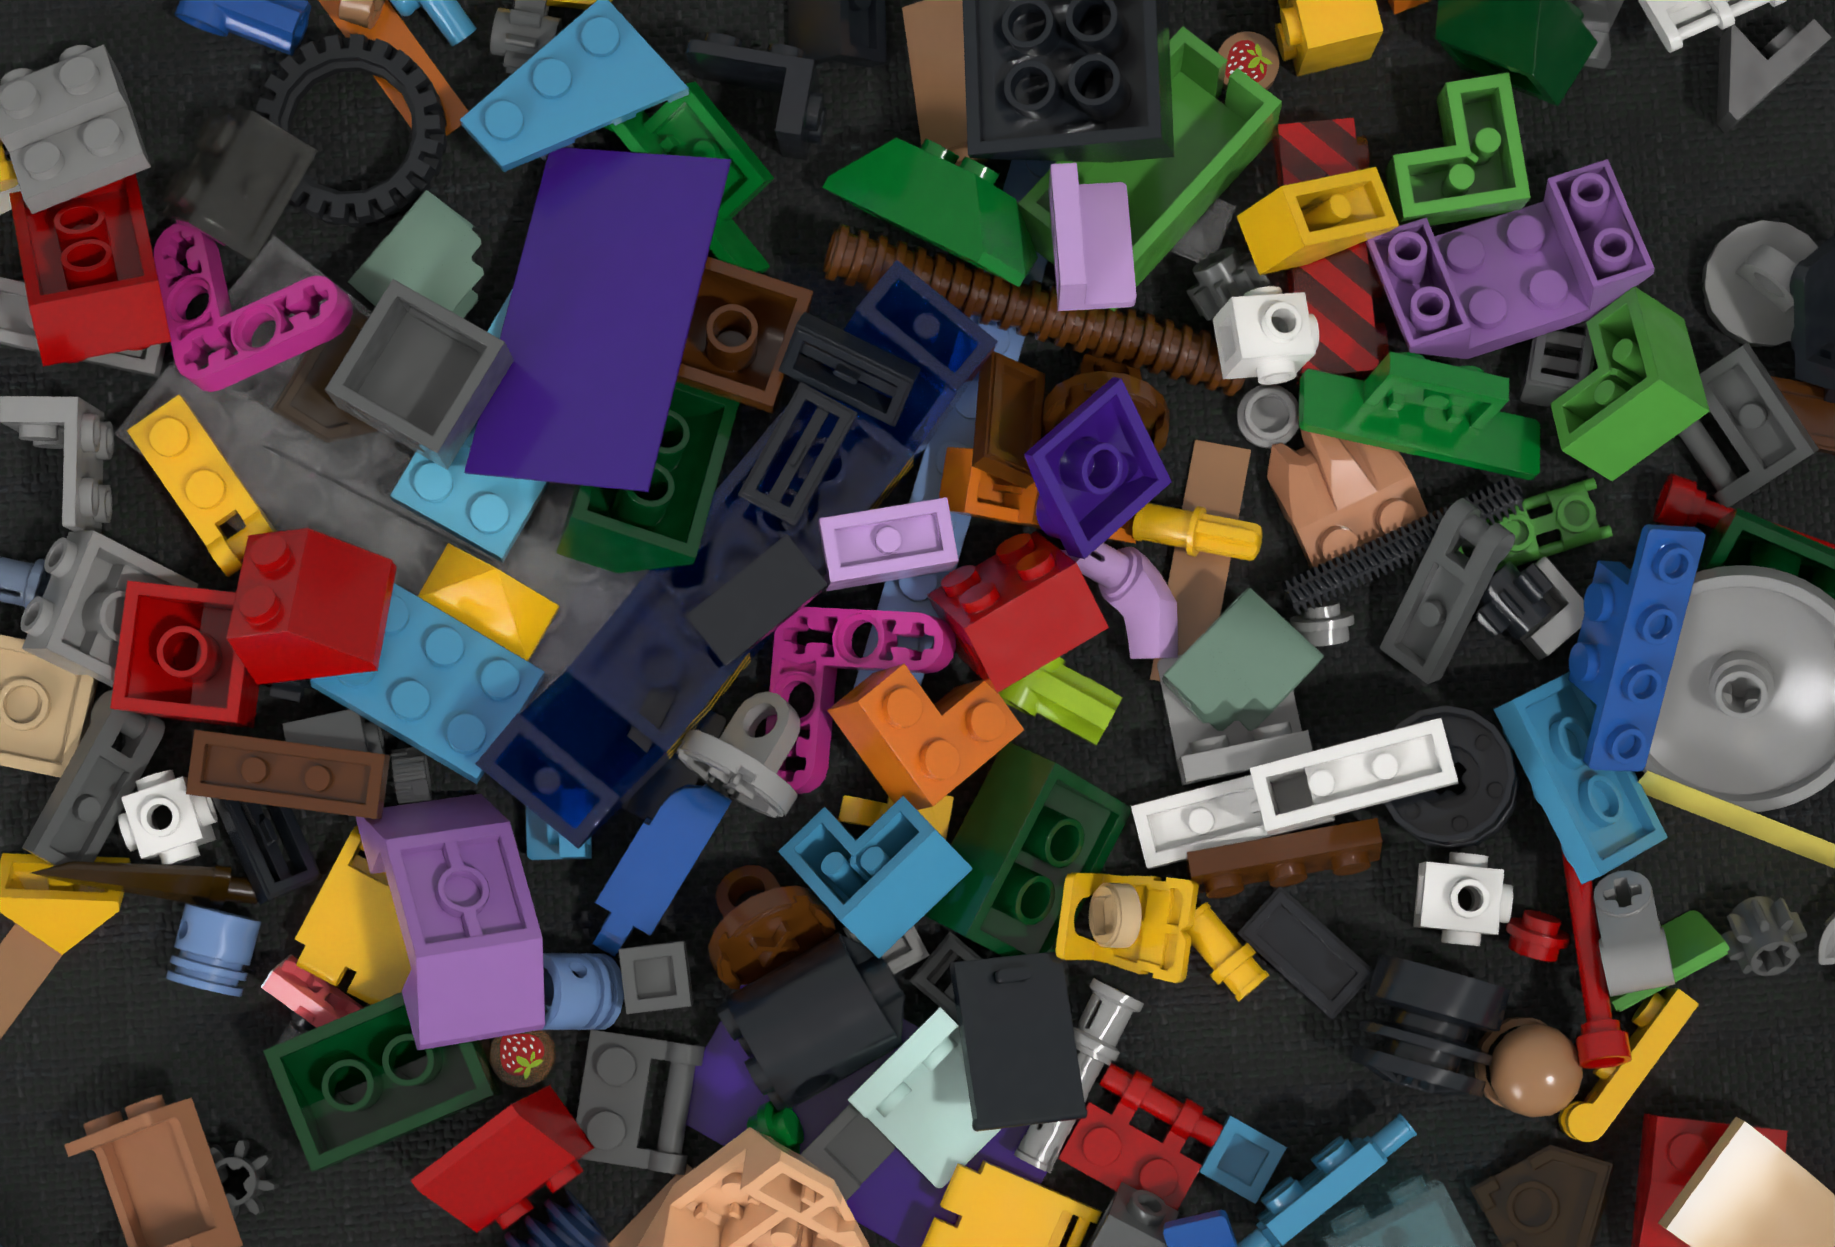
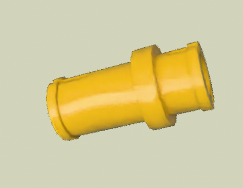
[1186,902,1270,1002]

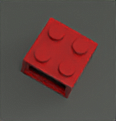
[927,531,1109,693]

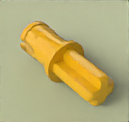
[1132,503,1263,561]

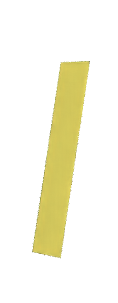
[1638,770,1835,868]

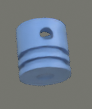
[166,903,261,997]
[542,953,624,1030]

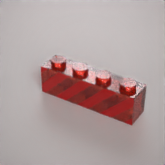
[1273,118,1388,385]

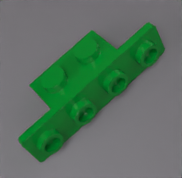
[604,81,775,274]
[1299,351,1540,480]

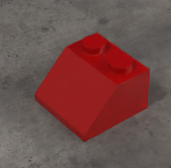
[226,528,397,685]
[110,580,259,728]
[411,1085,595,1233]

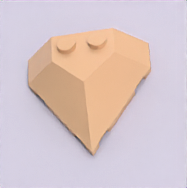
[637,1127,870,1247]

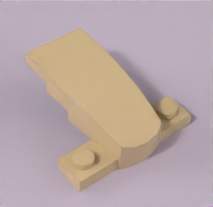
[1658,1117,1835,1247]

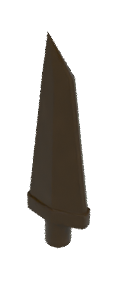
[32,861,258,909]

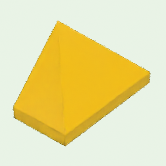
[417,543,560,662]
[0,853,130,955]

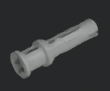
[1014,978,1144,1173]

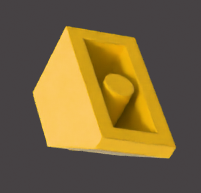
[1237,167,1399,275]

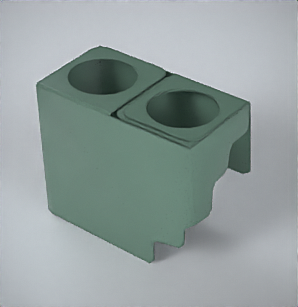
[348,190,484,318]
[1162,588,1324,731]

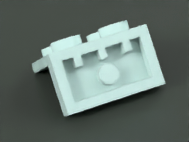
[848,1007,1001,1188]

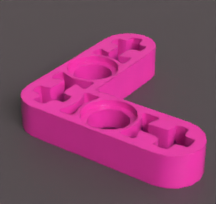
[154,222,353,392]
[765,607,956,794]

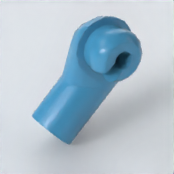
[389,0,477,47]

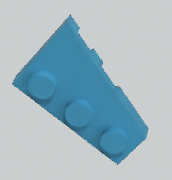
[460,0,689,172]

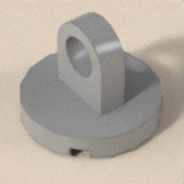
[1702,220,1819,348]
[677,692,800,818]

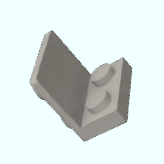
[0,396,114,534]
[1157,655,1313,785]

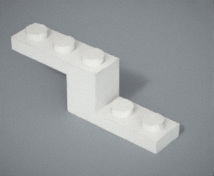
[1131,718,1459,870]

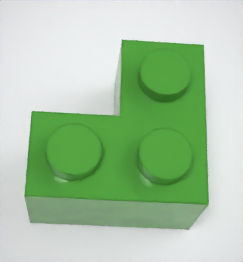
[1385,73,1531,226]
[1550,286,1710,481]

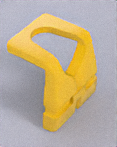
[1055,872,1199,983]

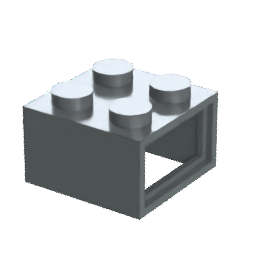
[325,279,514,470]

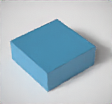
[1199,1115,1287,1204]

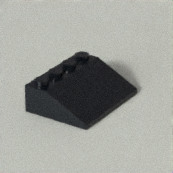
[962,0,1174,163]

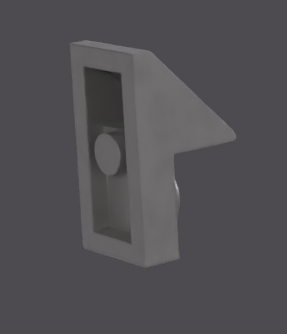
[1717,19,1832,133]

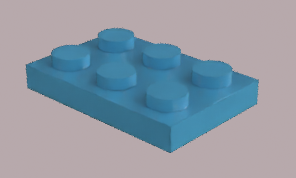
[310,583,545,784]
[1494,672,1668,884]

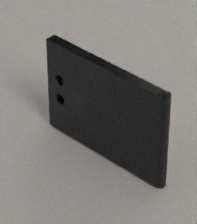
[949,952,1087,1132]

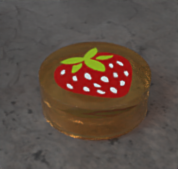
[490,1030,556,1087]

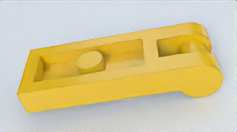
[126,394,277,577]
[1558,988,1699,1142]

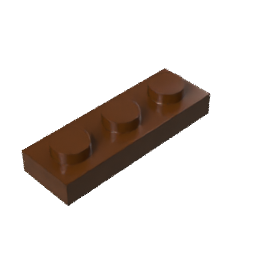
[186,730,390,819]
[1186,818,1383,899]

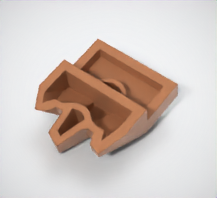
[1267,416,1428,569]

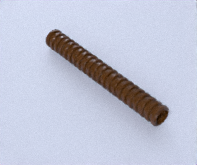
[823,224,1245,396]

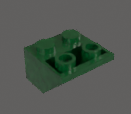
[1435,0,1598,106]

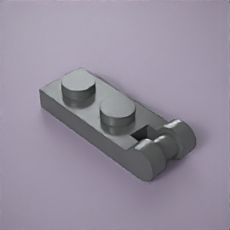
[1380,498,1515,684]
[22,690,165,866]

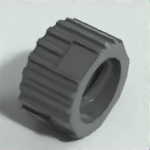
[391,747,432,805]

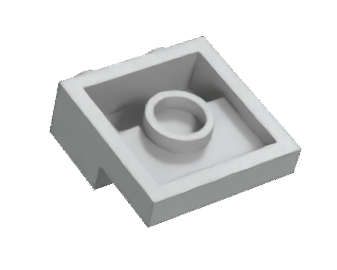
[0,44,151,214]
[20,530,198,687]

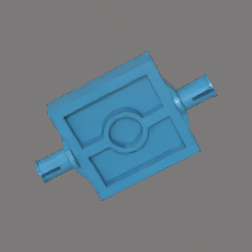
[1237,1113,1417,1247]

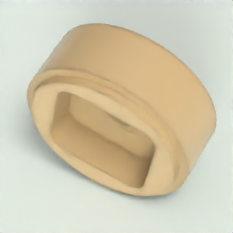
[1089,883,1142,948]

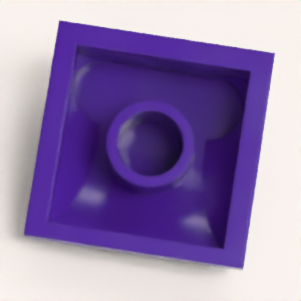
[1024,377,1172,559]

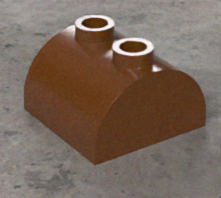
[676,256,814,414]

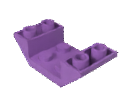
[1366,159,1655,359]
[356,794,545,1050]

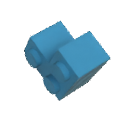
[778,796,973,958]

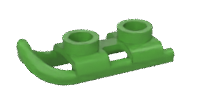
[1459,477,1613,572]

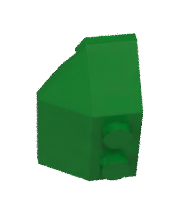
[822,138,1038,287]

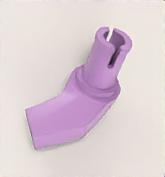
[1061,543,1178,659]

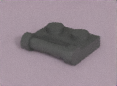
[1679,343,1819,508]
[576,1030,705,1175]

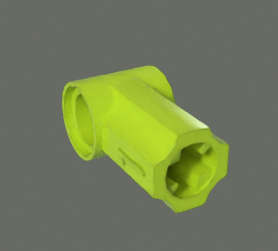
[998,657,1123,746]

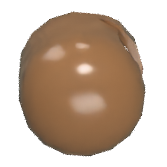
[1474,1016,1583,1117]

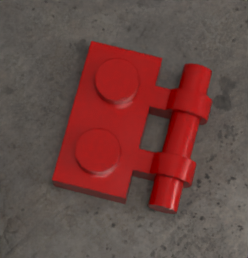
[1057,1063,1224,1210]

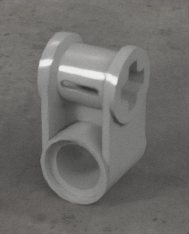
[1594,870,1675,997]

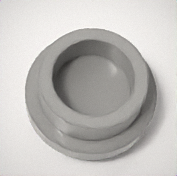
[1237,384,1299,448]
[1290,600,1354,647]

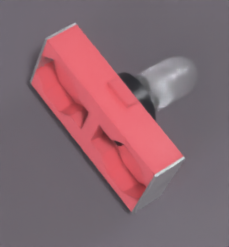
[261,954,364,1044]

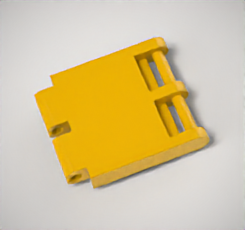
[295,825,411,1005]
[921,1160,1102,1247]

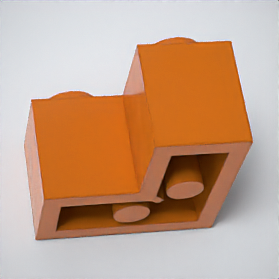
[827,663,1024,810]

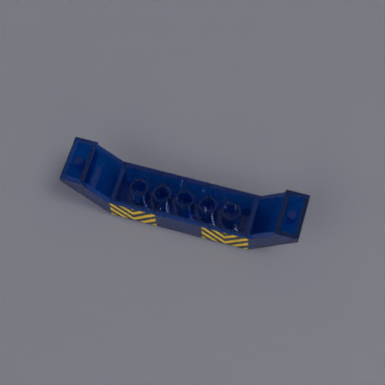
[475,260,998,849]

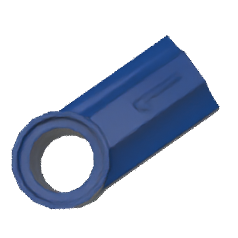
[175,0,312,56]

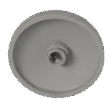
[1642,565,1835,812]

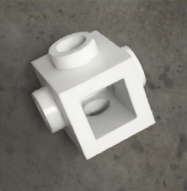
[1213,286,1319,385]
[118,770,217,865]
[1413,852,1513,946]

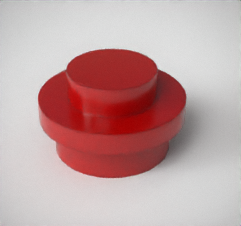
[1506,910,1571,962]

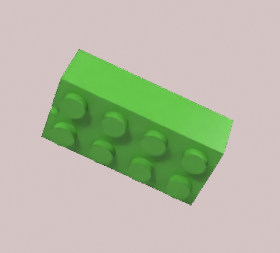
[1018,26,1282,312]

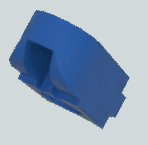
[593,784,732,957]

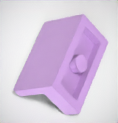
[1048,163,1137,311]
[818,497,959,591]

